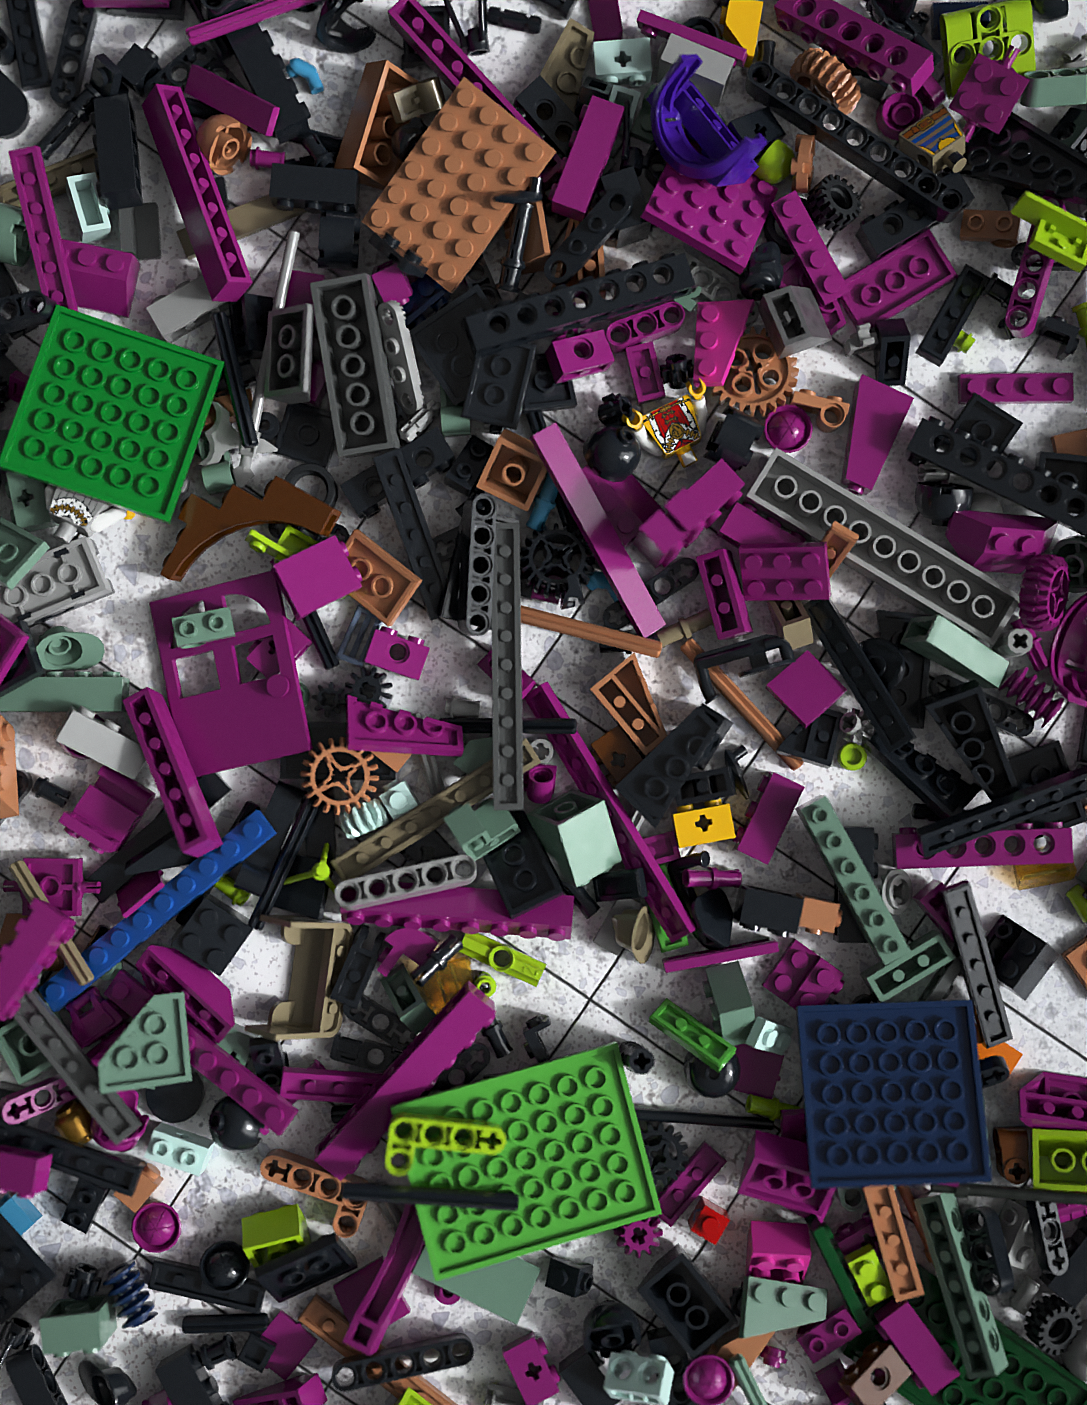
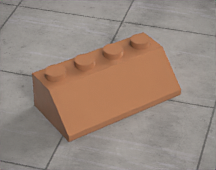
[334,60,420,190]

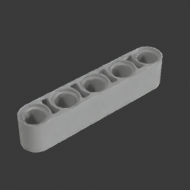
[335,855,477,911]

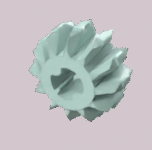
[339,799,389,840]

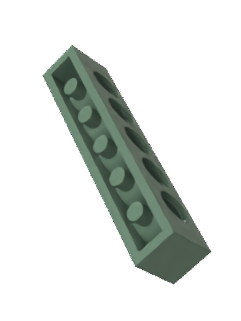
[795,795,911,965]
[914,1192,1008,1379]

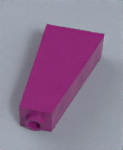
[841,374,914,496]

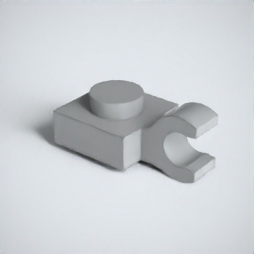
[843,322,879,357]

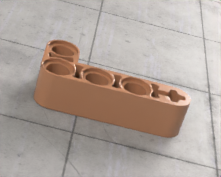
[260,1149,369,1238]

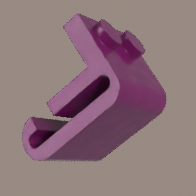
[58,765,156,854]

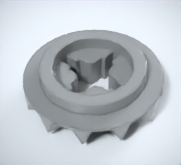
[877,869,913,915]

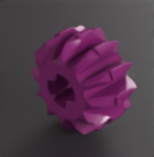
[613,1217,663,1259]

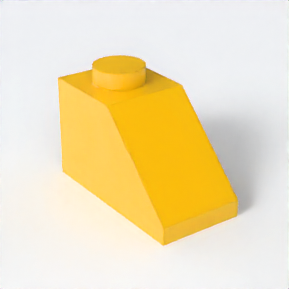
[719,0,763,68]

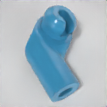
[286,58,324,94]
[586,571,618,602]

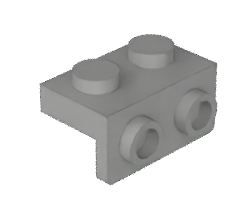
[986,1199,1047,1270]

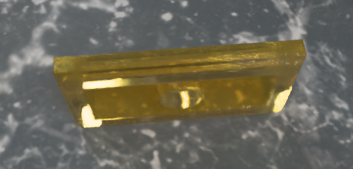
[1013,863,1077,890]

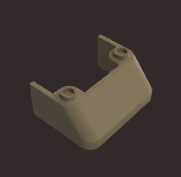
[244,915,354,1041]

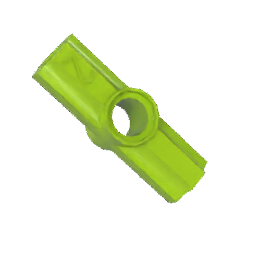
[459,933,546,987]

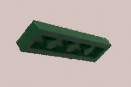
[804,1214,869,1327]

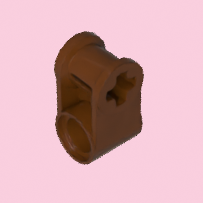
[992,1125,1030,1185]

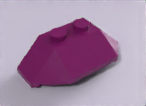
[945,510,1058,574]
[135,945,235,1043]
[1018,1072,1087,1131]

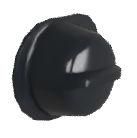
[78,1360,137,1405]

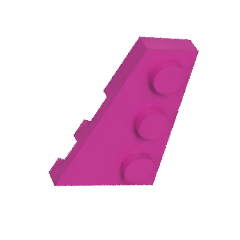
[693,299,755,387]

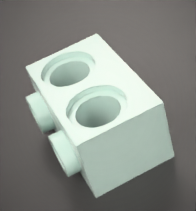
[603,1350,674,1405]

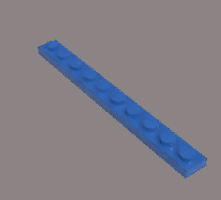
[38,810,277,1012]

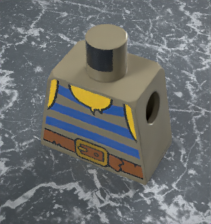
[899,104,967,174]

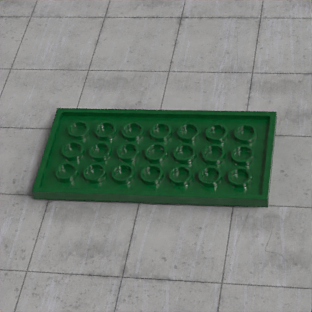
[840,1261,1087,1405]

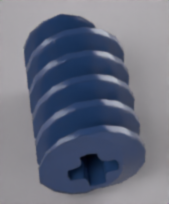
[102,1260,158,1329]

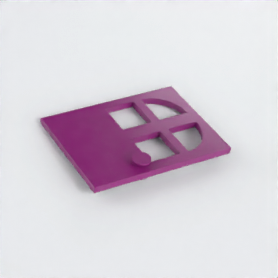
[149,571,313,777]

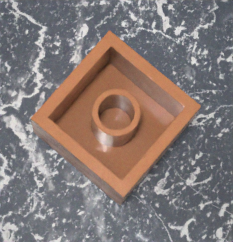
[476,428,547,512]

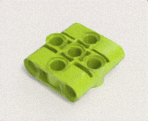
[940,0,1036,100]

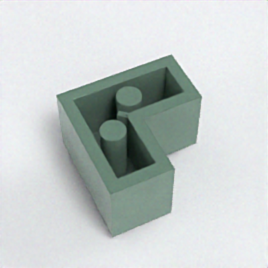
[443,798,521,861]
[702,960,755,1046]

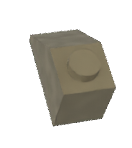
[766,600,814,650]

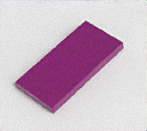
[838,229,958,331]

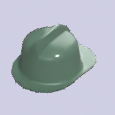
[36,626,105,670]

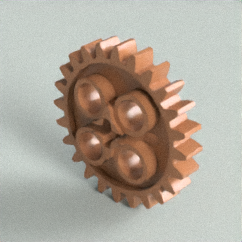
[711,327,799,417]

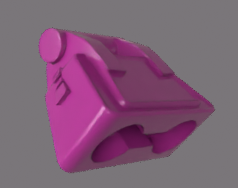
[65,986,129,1049]

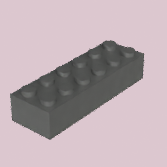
[310,273,401,459]

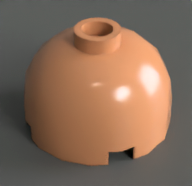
[196,114,252,175]

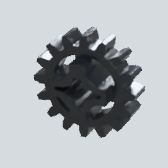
[640,1121,689,1186]

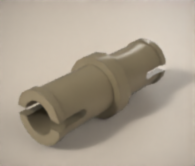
[656,608,714,648]

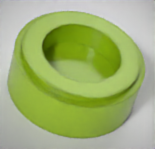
[837,742,867,771]

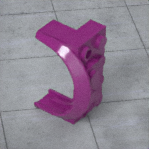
[1049,593,1087,707]

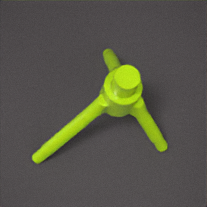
[284,843,336,895]

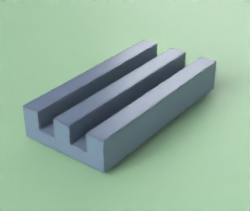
[336,605,382,668]

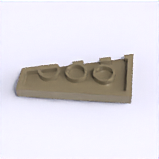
[536,18,595,142]

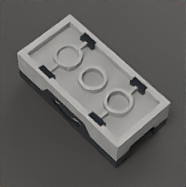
[0,536,115,628]

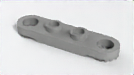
[378,300,425,415]

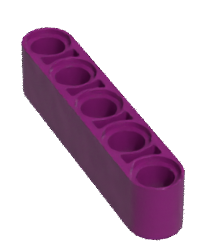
[1005,196,1066,338]

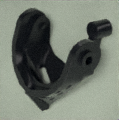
[315,0,376,53]

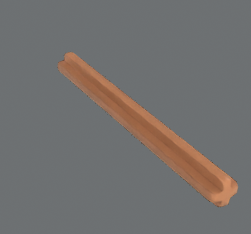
[521,605,662,658]
[680,638,804,771]

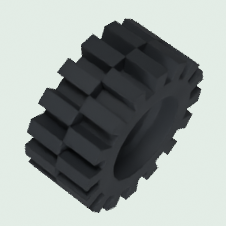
[807,174,862,232]
[1024,1295,1082,1356]

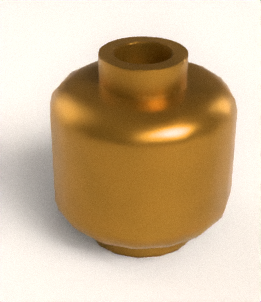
[54,1100,93,1145]

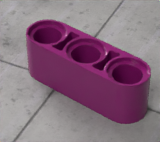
[606,301,685,353]

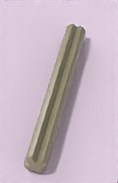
[9,860,94,986]

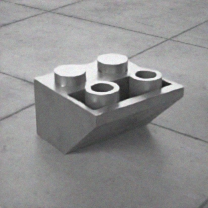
[758,286,832,359]

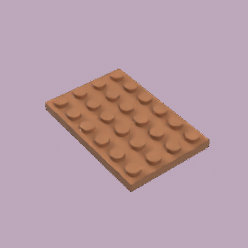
[361,77,556,294]

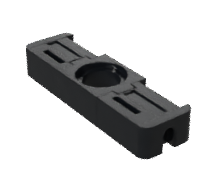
[330,1032,402,1073]

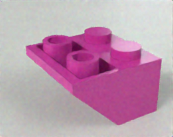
[745,1221,811,1285]

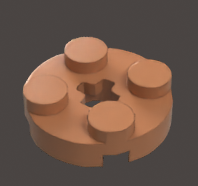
[791,134,816,194]

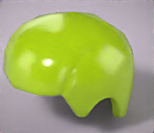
[754,140,795,185]

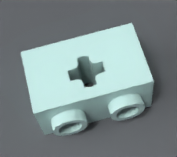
[592,37,652,87]
[144,1122,215,1176]

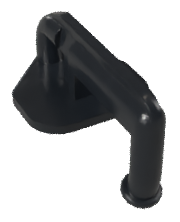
[693,635,796,704]
[667,851,733,950]

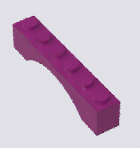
[343,1204,425,1355]

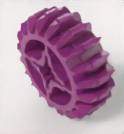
[1018,554,1071,631]

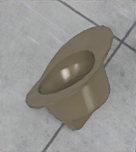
[612,906,655,964]

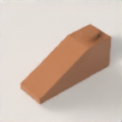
[702,1325,776,1391]

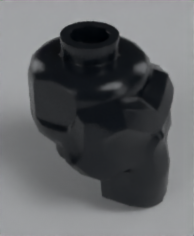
[391,117,428,162]
[739,242,784,301]

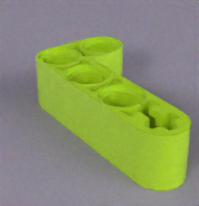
[385,1112,506,1176]

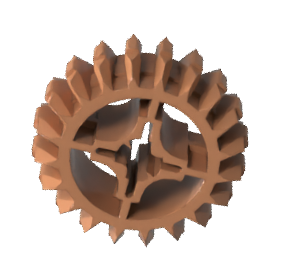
[789,48,861,115]
[300,737,379,815]

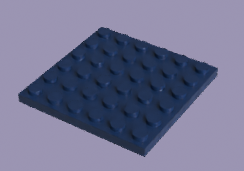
[796,1000,992,1189]

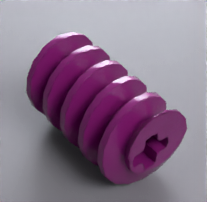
[998,666,1064,728]

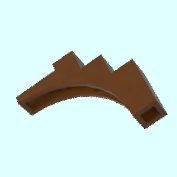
[160,475,342,582]

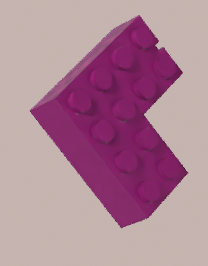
[633,459,745,569]

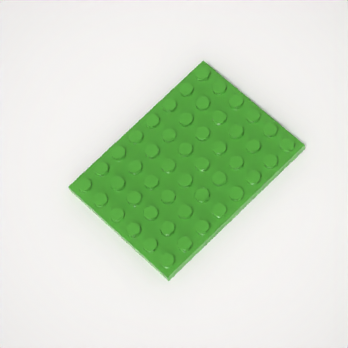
[391,1041,662,1282]

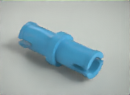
[526,473,559,532]

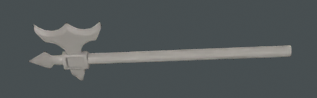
[198,230,300,488]

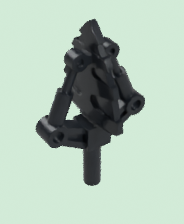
[864,0,942,66]

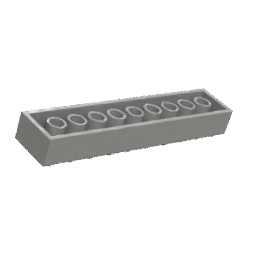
[742,448,1020,647]

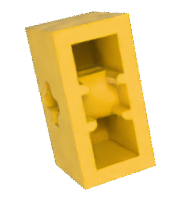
[671,799,736,848]

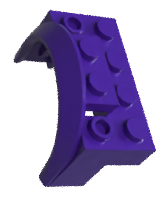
[646,54,768,187]

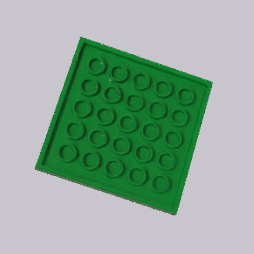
[0,304,225,524]

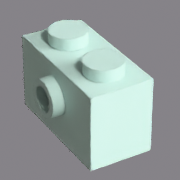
[66,172,111,243]

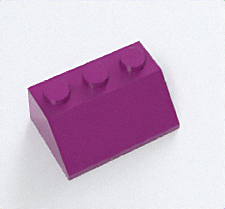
[62,239,141,318]
[582,464,665,548]
[737,1130,836,1216]

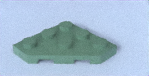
[98,991,192,1094]

